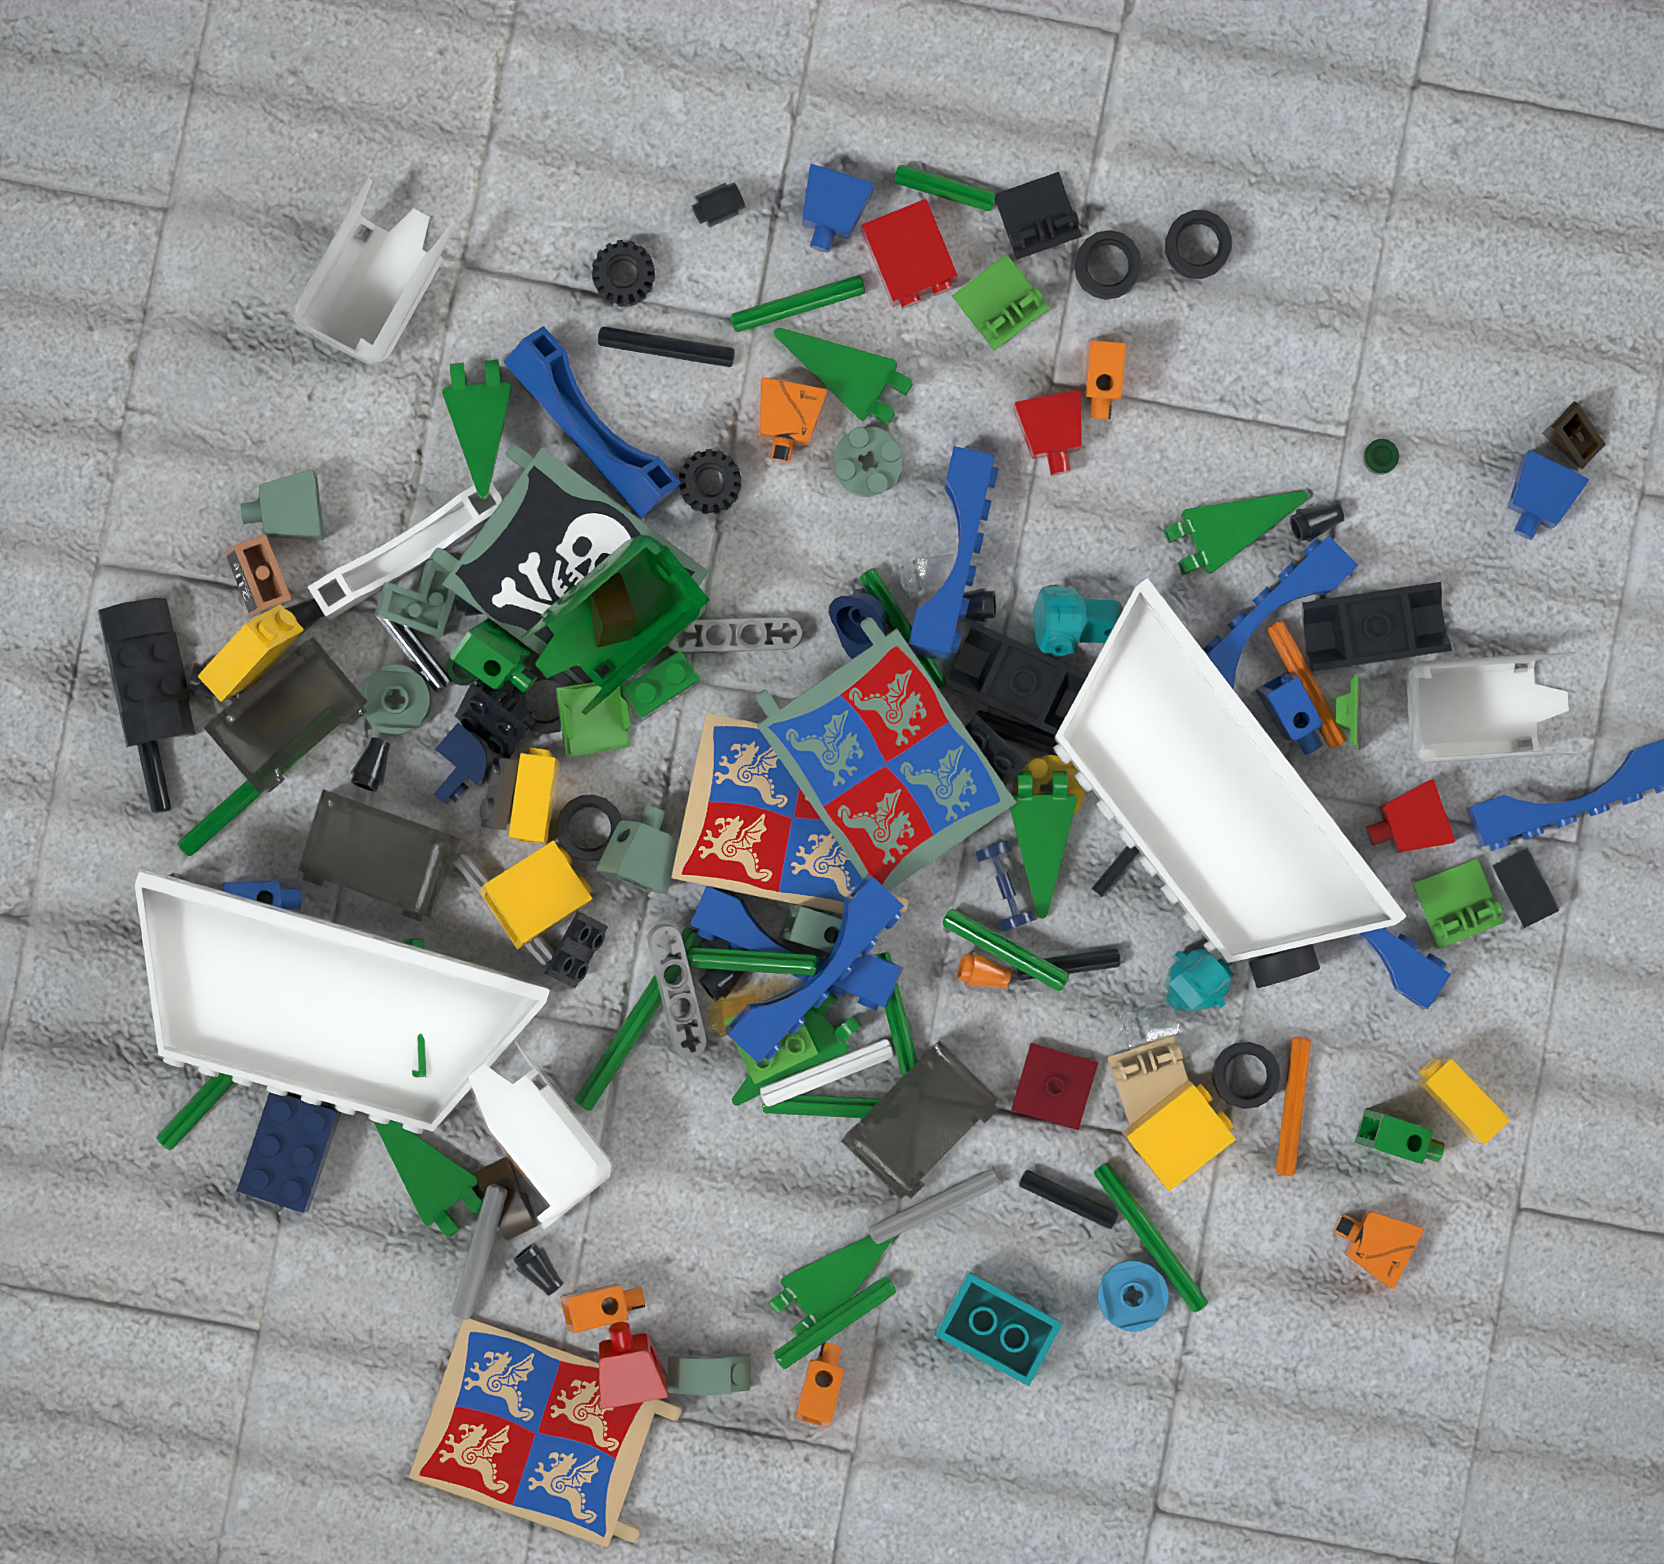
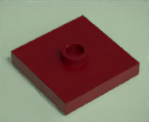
[1011,1043,1098,1130]

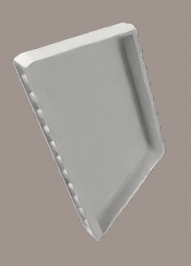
[1053,578,1407,963]
[134,869,550,1134]

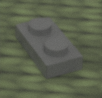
[479,758,519,830]

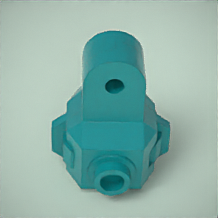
[1033,585,1123,656]
[1164,948,1234,1013]

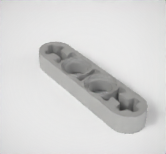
[668,617,802,653]
[648,923,707,1058]

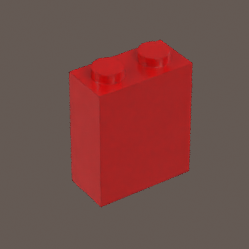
[861,199,958,309]

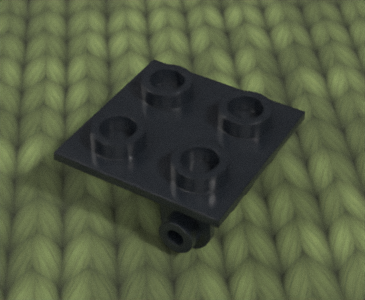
[995,172,1082,260]
[454,678,536,759]
[965,714,1028,787]
[544,911,608,988]

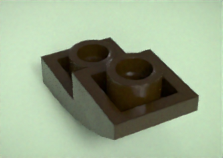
[475,1157,538,1240]

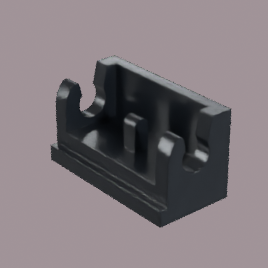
[1492,847,1560,928]

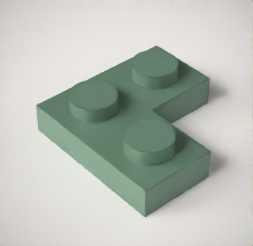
[374,560,456,638]

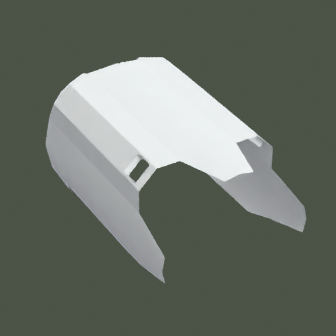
[292,176,456,365]
[1407,652,1581,764]
[468,1041,612,1230]

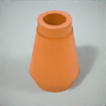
[957,952,1011,989]

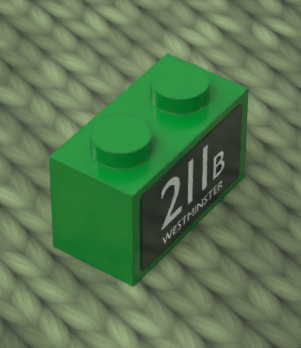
[622,650,701,721]

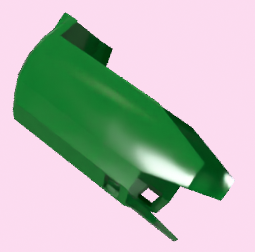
[521,535,710,715]

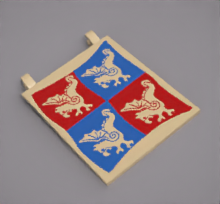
[672,712,908,914]
[409,1318,682,1548]

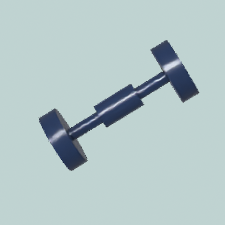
[975,840,1037,931]

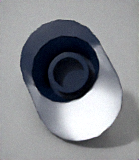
[829,588,887,659]

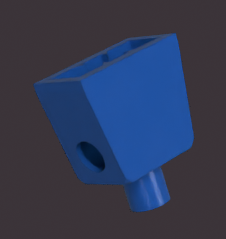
[802,163,874,253]
[1508,450,1589,540]
[1255,672,1323,755]
[221,881,301,910]

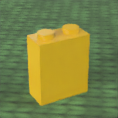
[198,604,304,702]
[509,748,560,845]
[479,840,592,950]
[1416,1057,1510,1145]
[1122,1080,1236,1192]

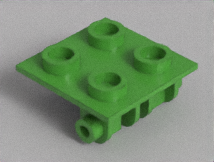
[952,254,1049,351]
[1412,858,1504,949]
[724,990,818,1084]

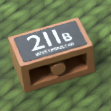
[224,534,292,618]

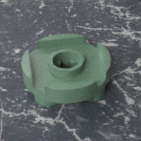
[833,426,903,497]
[360,664,431,735]

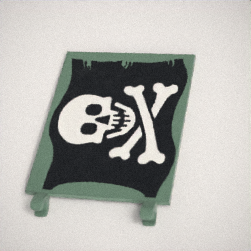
[431,445,710,688]

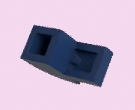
[434,723,489,805]

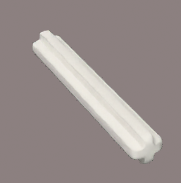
[760,1039,893,1106]

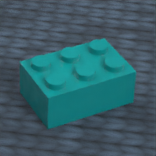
[934,1270,1063,1386]

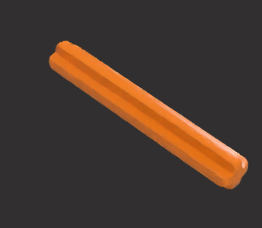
[1267,621,1346,749]
[1276,1037,1311,1176]

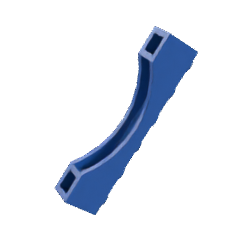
[504,326,681,519]
[908,446,999,662]
[1203,536,1358,689]
[1466,739,1664,851]
[724,874,904,1063]
[690,886,904,1011]
[1359,927,1451,1009]

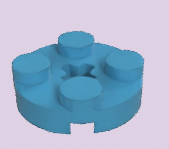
[1097,1260,1169,1332]

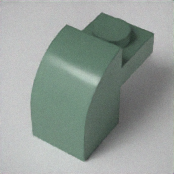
[668,1355,750,1395]

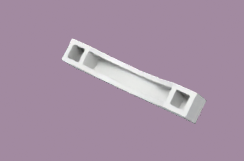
[308,482,502,620]

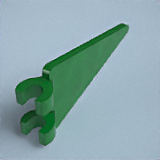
[774,328,913,426]
[442,359,512,499]
[1163,491,1308,575]
[1010,771,1077,919]
[732,991,861,1106]
[373,1120,483,1238]
[768,1235,895,1336]

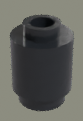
[691,182,746,228]

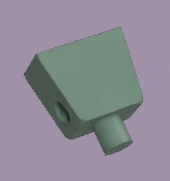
[241,470,325,540]
[596,806,677,894]
[779,904,861,955]

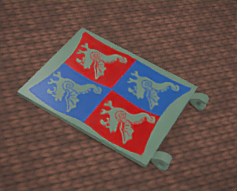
[755,617,1016,891]

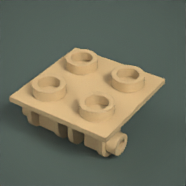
[1107,1035,1188,1124]

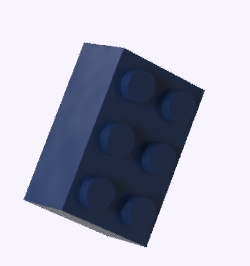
[237,1092,342,1213]

